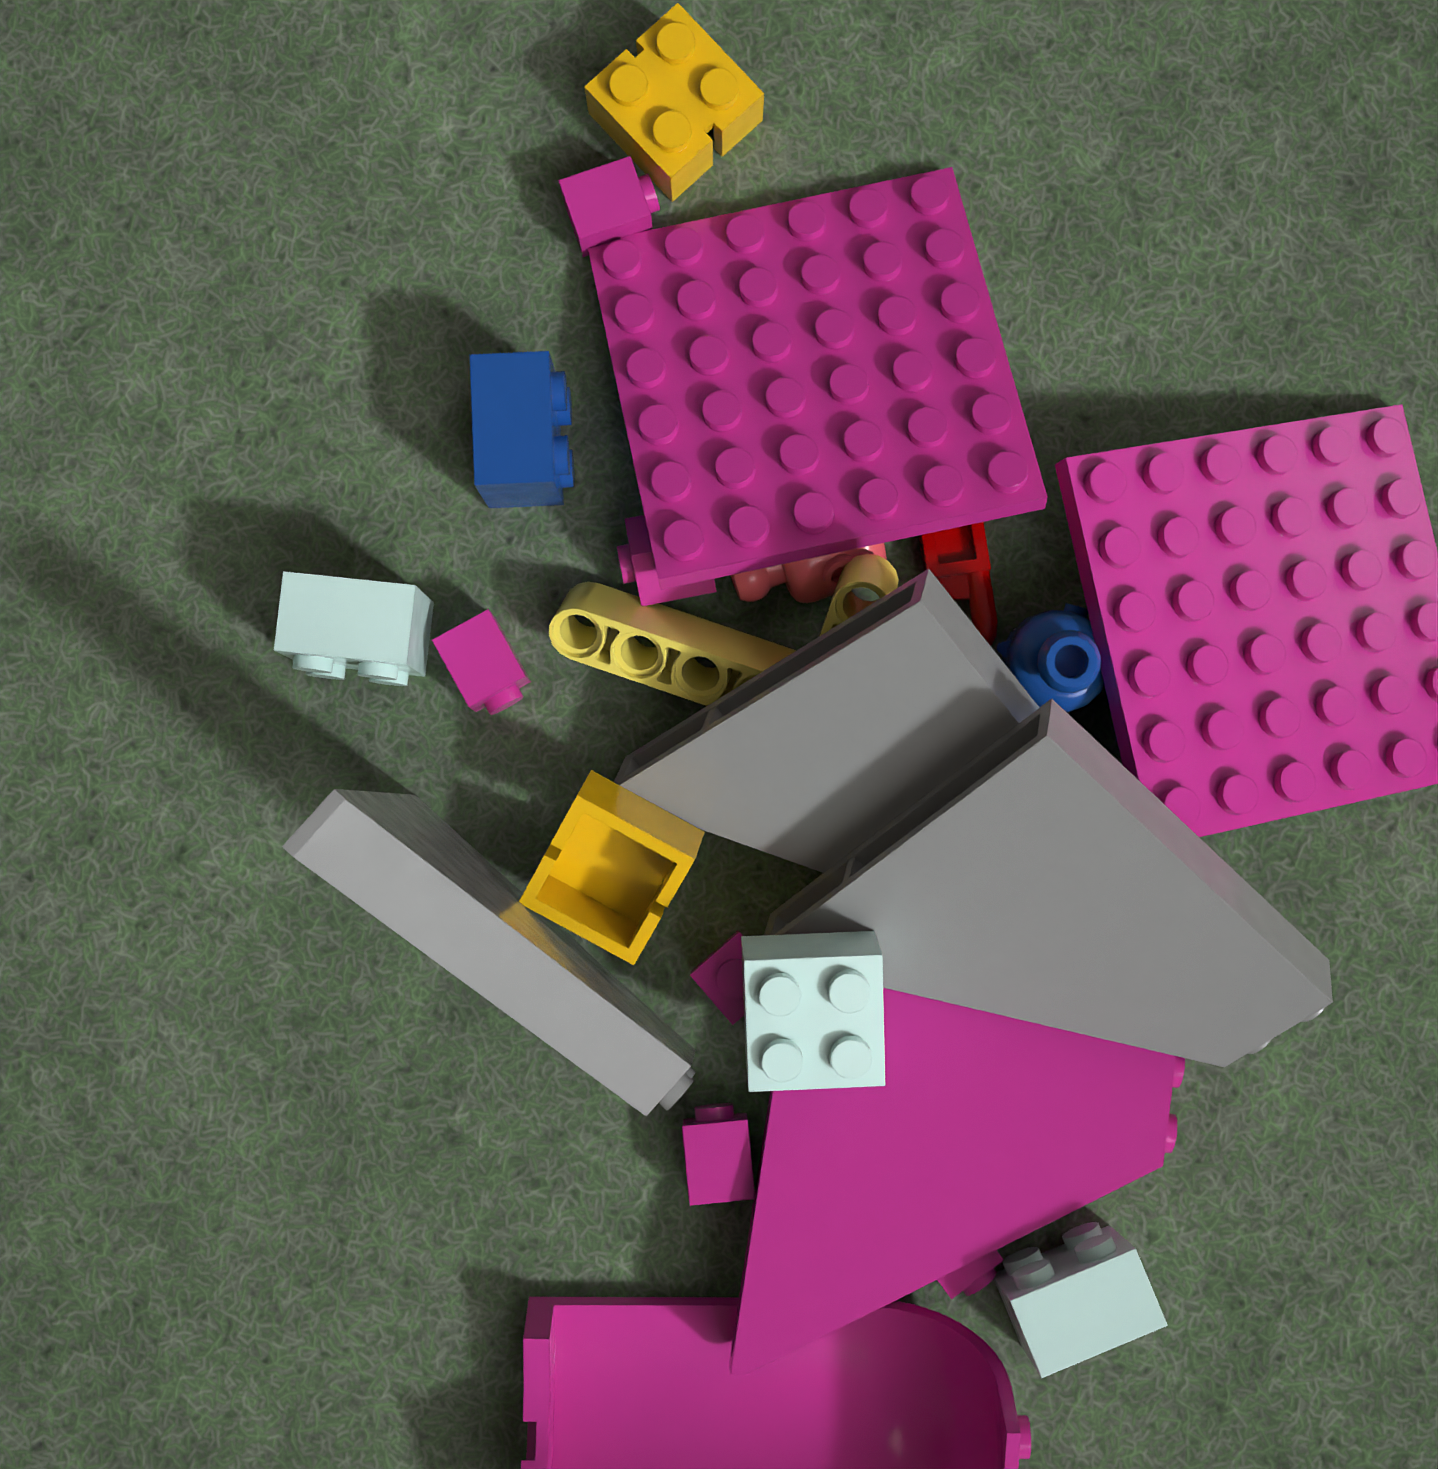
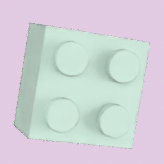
[274,571,434,686]
[741,931,885,1092]
[994,1222,1168,1378]

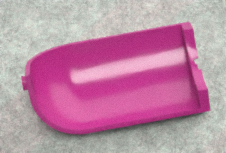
[521,1297,1031,1469]

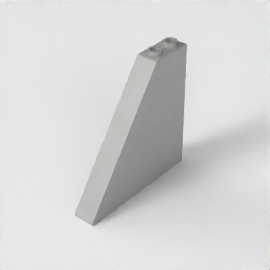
[614,569,1039,873]
[764,699,1333,1067]
[282,789,696,1116]

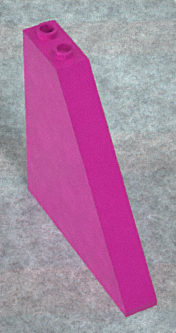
[729,988,1185,1377]

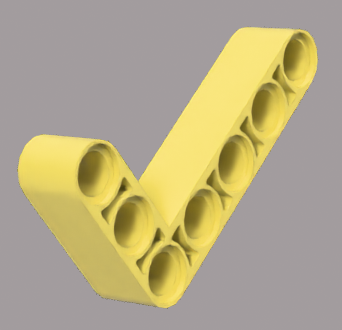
[549,554,899,706]

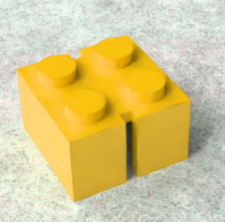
[584,3,764,202]
[519,770,705,965]

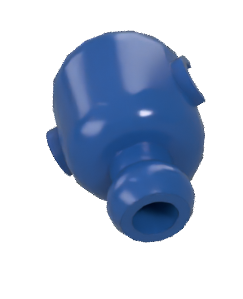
[996,603,1105,713]

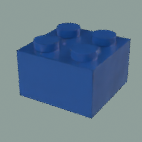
[469,351,575,508]

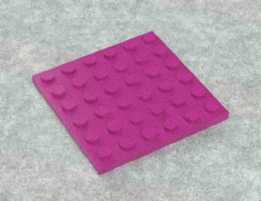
[588,167,1048,590]
[1055,404,1438,837]

